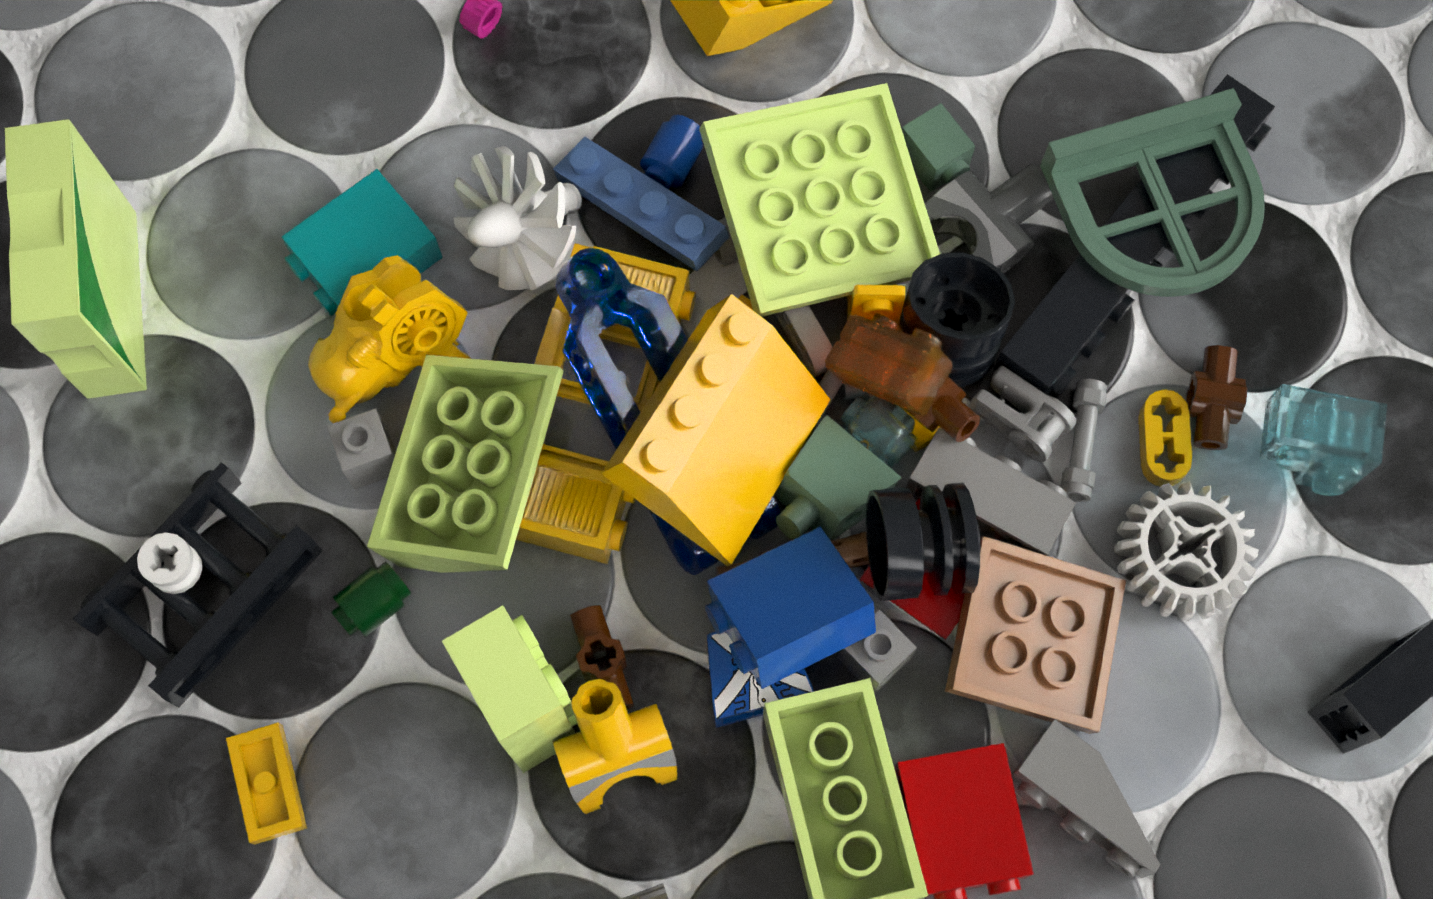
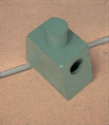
[776,415,901,541]

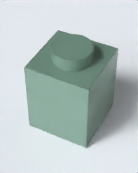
[902,103,975,192]

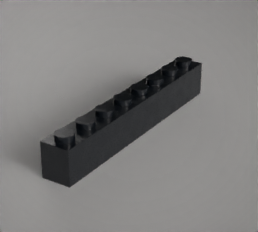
[993,74,1275,396]

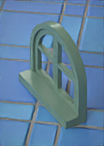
[1040,88,1265,297]

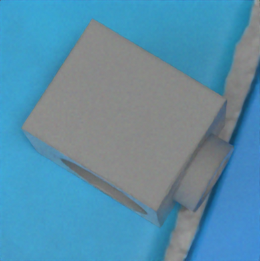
[327,408,396,489]
[837,609,917,694]

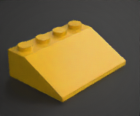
[601,294,831,566]

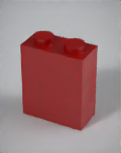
[894,743,1034,899]

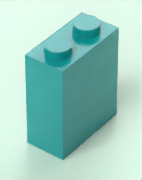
[281,169,443,317]

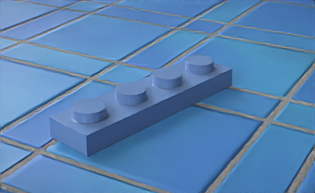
[553,137,729,271]

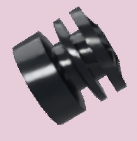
[895,252,1015,387]
[865,482,980,601]

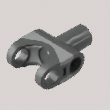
[925,164,1054,273]

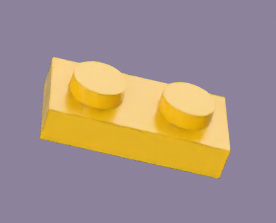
[226,722,307,845]

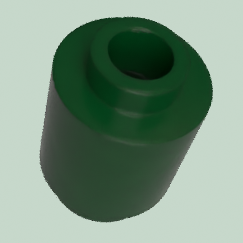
[331,561,411,637]

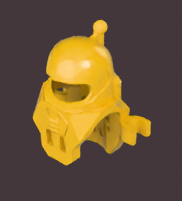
[308,255,471,424]

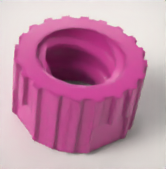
[459,0,503,39]

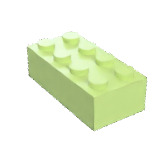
[442,605,578,773]
[763,678,928,899]

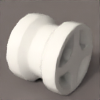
[137,532,202,594]

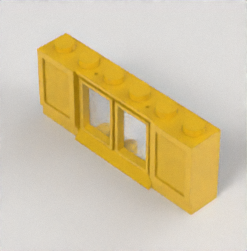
[516,243,696,564]

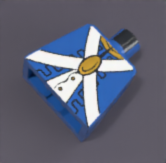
[707,631,814,728]

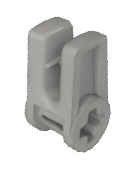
[970,365,1076,462]

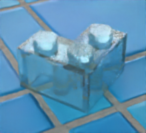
[1260,384,1387,496]

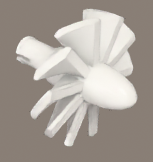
[453,146,582,291]

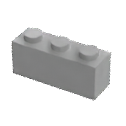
[906,428,1076,556]

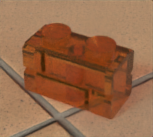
[825,313,952,416]

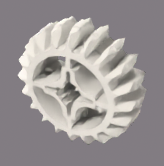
[1114,481,1259,621]

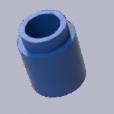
[640,115,703,189]

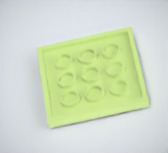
[699,83,940,317]

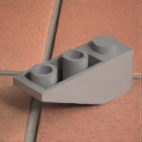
[1011,720,1160,878]

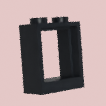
[1308,619,1433,754]

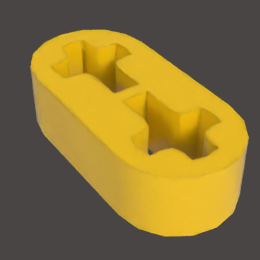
[1138,389,1192,487]

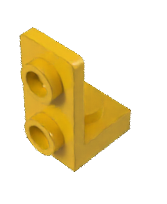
[847,284,906,339]

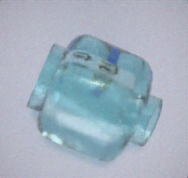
[840,394,918,468]

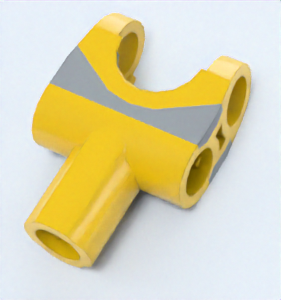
[553,679,677,814]

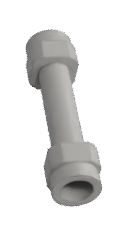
[1060,379,1107,502]

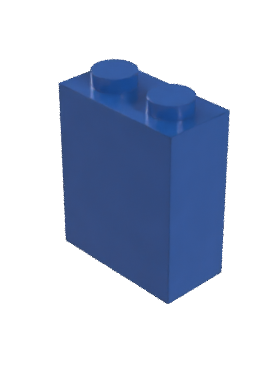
[705,527,876,689]

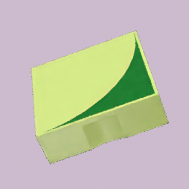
[5,119,147,399]

